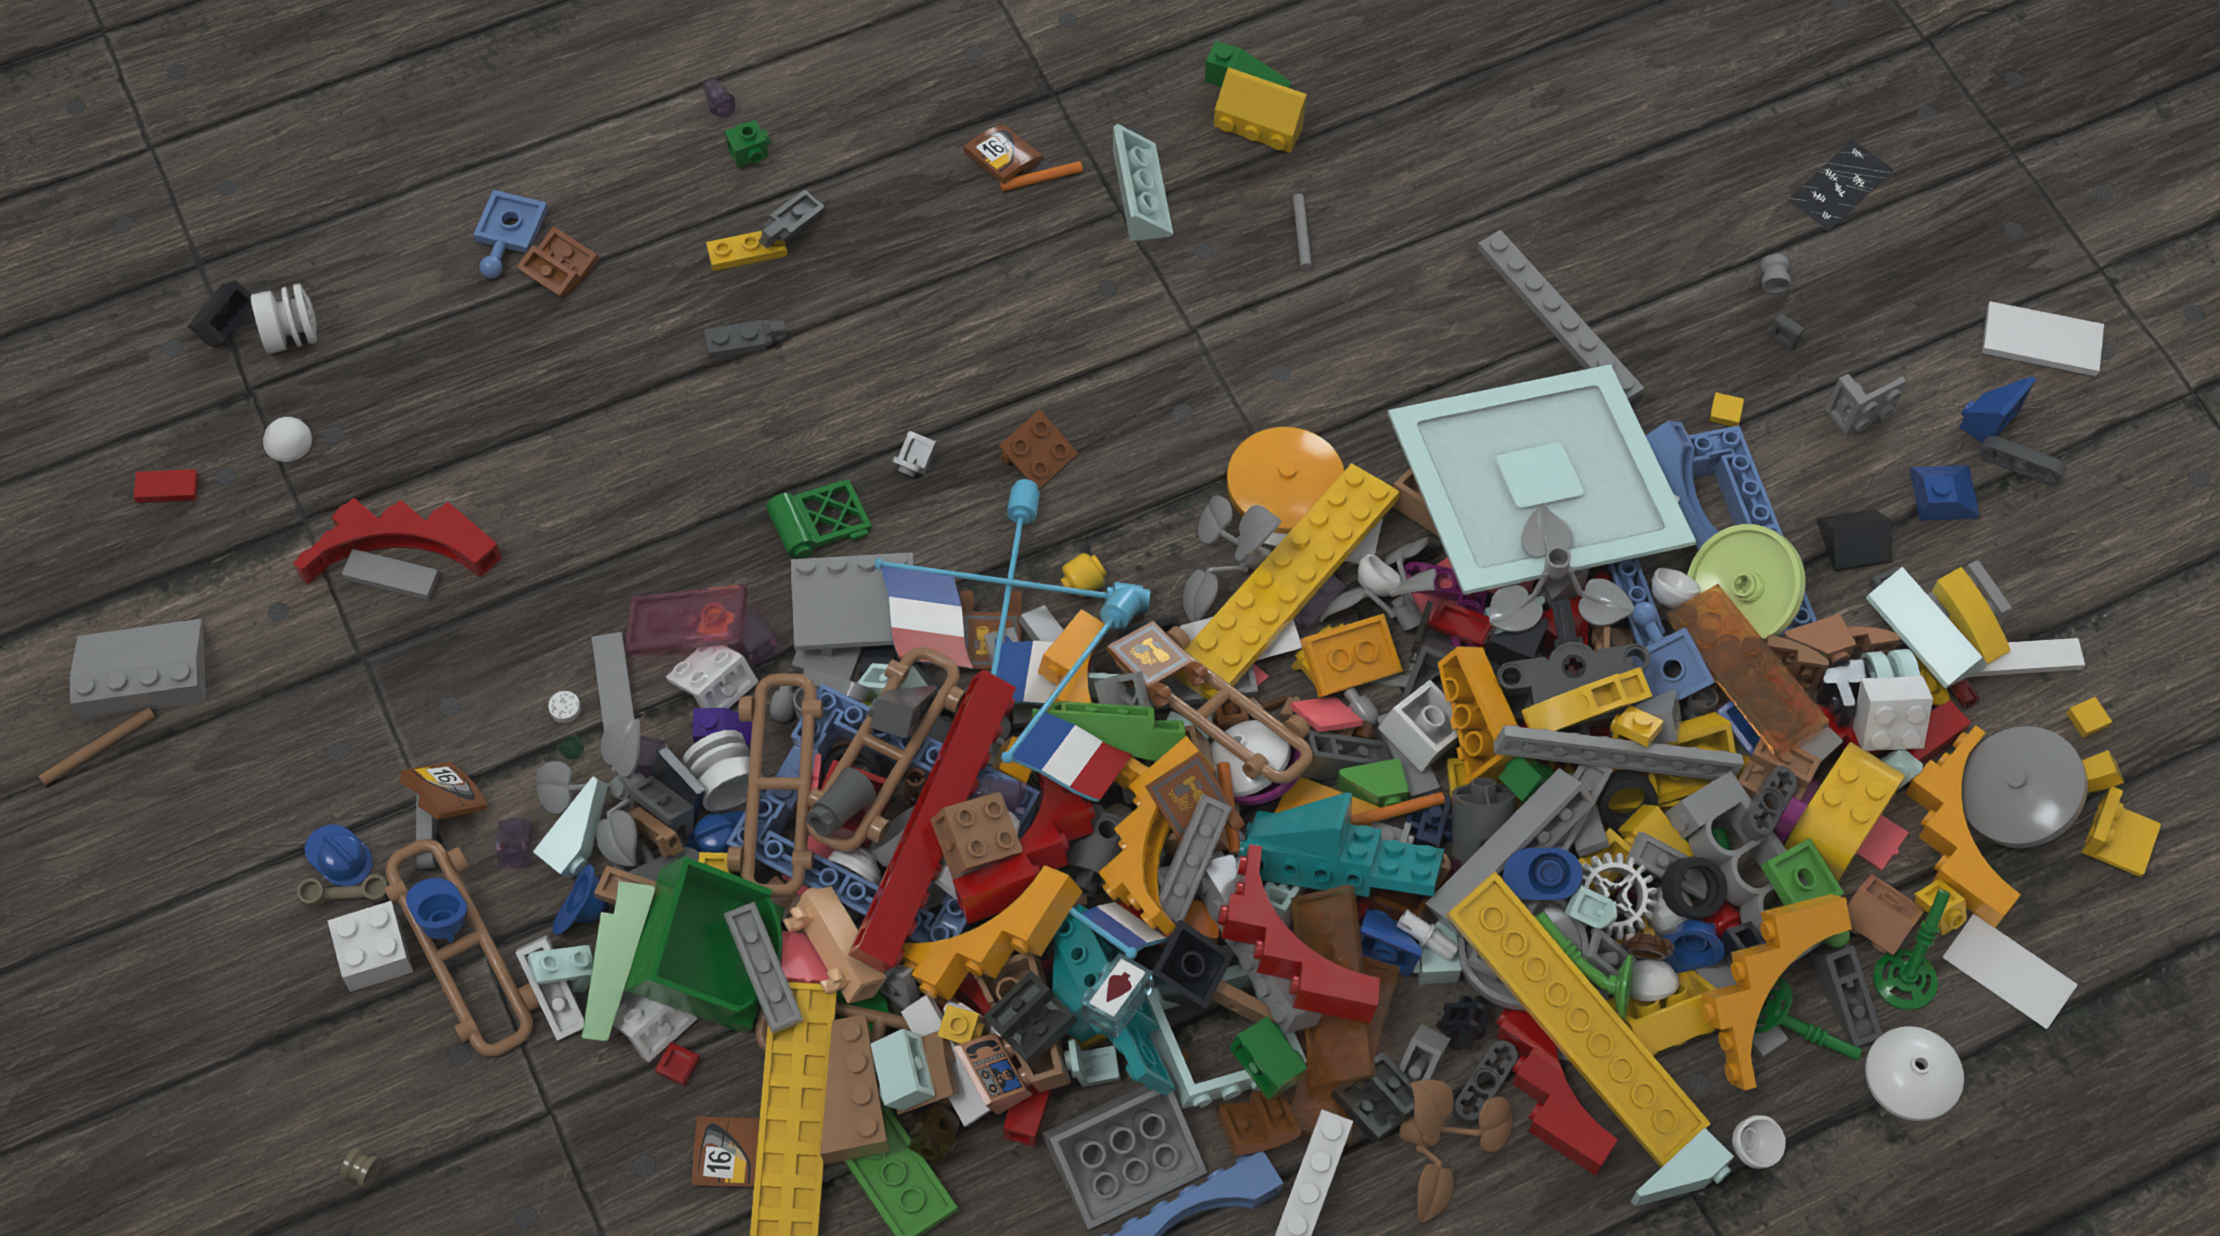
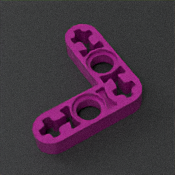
[1404,562,1488,647]
[1773,778,1821,844]

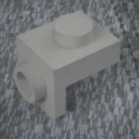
[892,431,938,477]

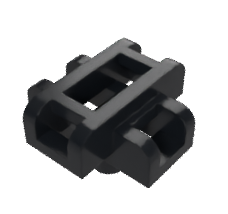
[1436,996,1491,1049]

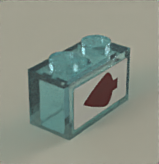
[1081,953,1154,1038]

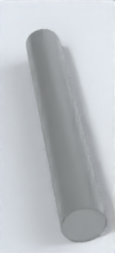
[1293,194,1312,270]

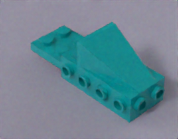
[1239,792,1444,897]
[1052,904,1176,1096]

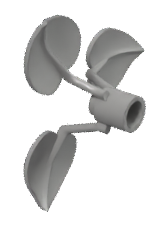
[1183,495,1282,622]
[1489,504,1634,632]
[1320,536,1437,631]
[536,719,646,866]

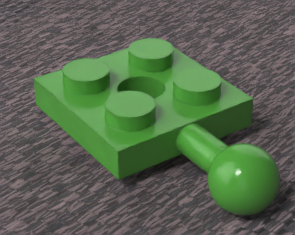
[1760,838,1850,948]

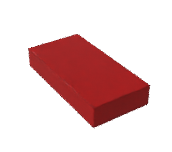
[133,469,199,503]
[1429,599,1496,649]

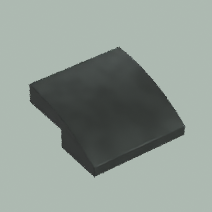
[983,970,1079,1067]
[1330,1051,1414,1144]

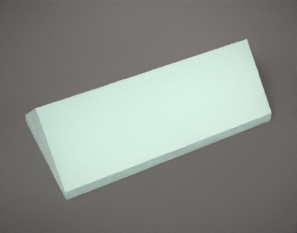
[1113,124,1173,241]
[1866,567,1987,689]

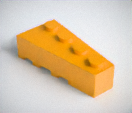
[1438,646,1518,785]

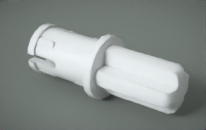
[1396,909,1459,960]

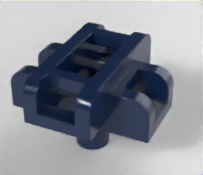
[1404,792,1452,848]

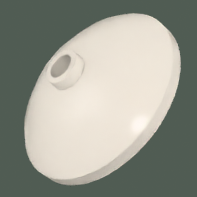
[1210,720,1291,797]
[1865,1026,1964,1121]

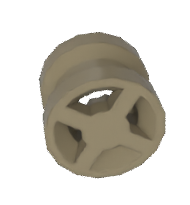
[340,1147,381,1189]

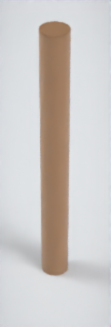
[38,707,155,786]

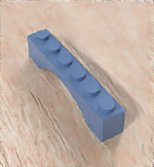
[1646,420,1719,552]
[1102,1151,1283,1236]

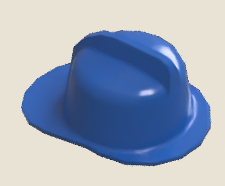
[687,811,744,853]
[304,824,373,887]
[1503,848,1583,900]
[553,864,609,935]
[406,878,467,943]
[1662,920,1725,973]

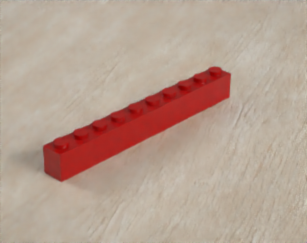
[848,669,1016,973]

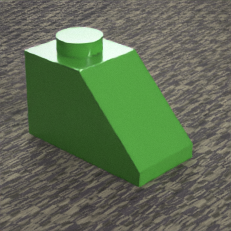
[1336,758,1409,808]

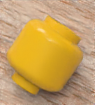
[1060,553,1107,598]

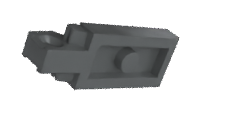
[758,189,826,248]
[704,320,787,359]

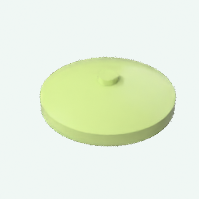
[1688,524,1805,647]

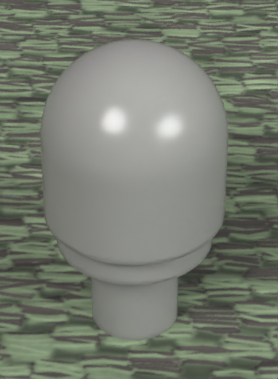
[770,686,795,722]
[1344,687,1379,726]

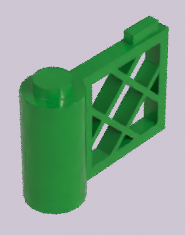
[766,479,872,559]

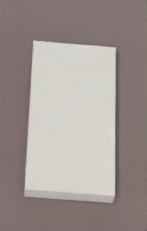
[1982,301,2104,376]

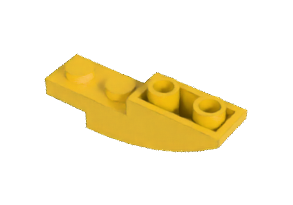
[1522,667,1652,732]

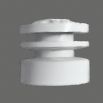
[251,283,317,354]
[682,730,763,812]

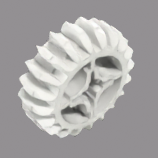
[1569,853,1657,940]

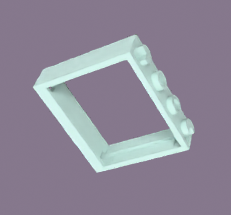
[1143,964,1307,1109]

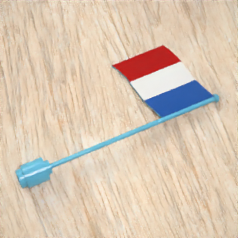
[991,479,1092,705]
[874,558,1150,669]
[1001,587,1141,802]
[1069,900,1172,959]

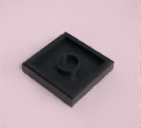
[651,747,706,828]

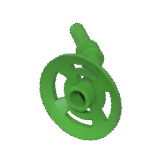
[1535,911,1634,1020]

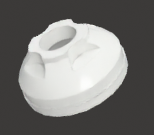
[827,847,882,886]

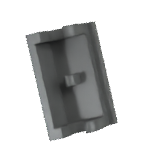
[628,776,694,837]

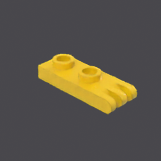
[706,231,788,271]

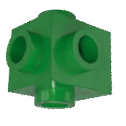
[725,120,771,168]

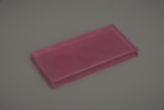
[625,584,748,655]

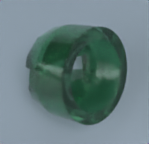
[556,733,584,759]

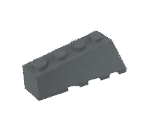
[1402,636,1531,720]

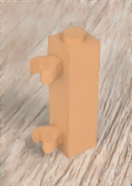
[783,886,887,1003]

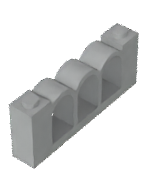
[1665,771,1825,964]

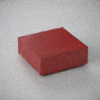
[655,1042,700,1087]

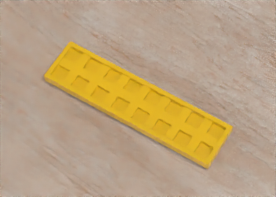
[750,982,837,1236]

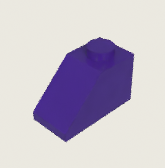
[693,707,752,750]

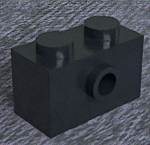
[187,280,252,346]

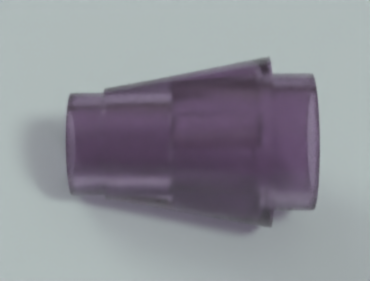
[703,78,735,118]

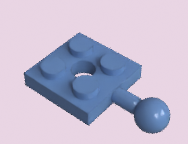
[473,190,548,279]
[1631,602,1715,700]

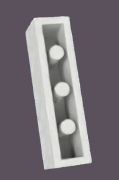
[1275,1109,1353,1236]

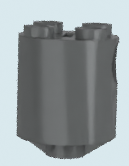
[1452,778,1515,867]
[1057,804,1127,898]

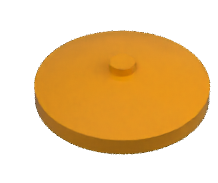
[1227,427,1344,534]

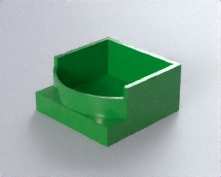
[625,856,785,1033]

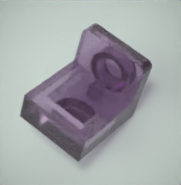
[496,818,532,868]

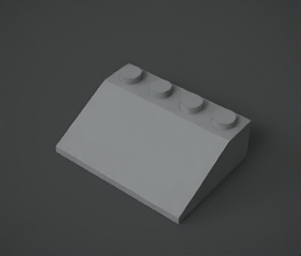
[791,552,913,651]
[70,619,206,720]
[1042,1085,1207,1230]

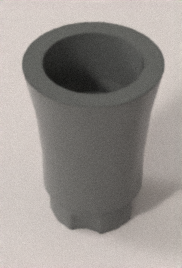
[806,767,876,837]

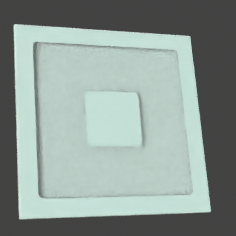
[1388,364,1696,595]

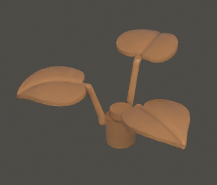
[1400,1079,1513,1223]

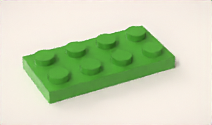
[843,1102,958,1236]

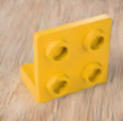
[2081,787,2161,877]

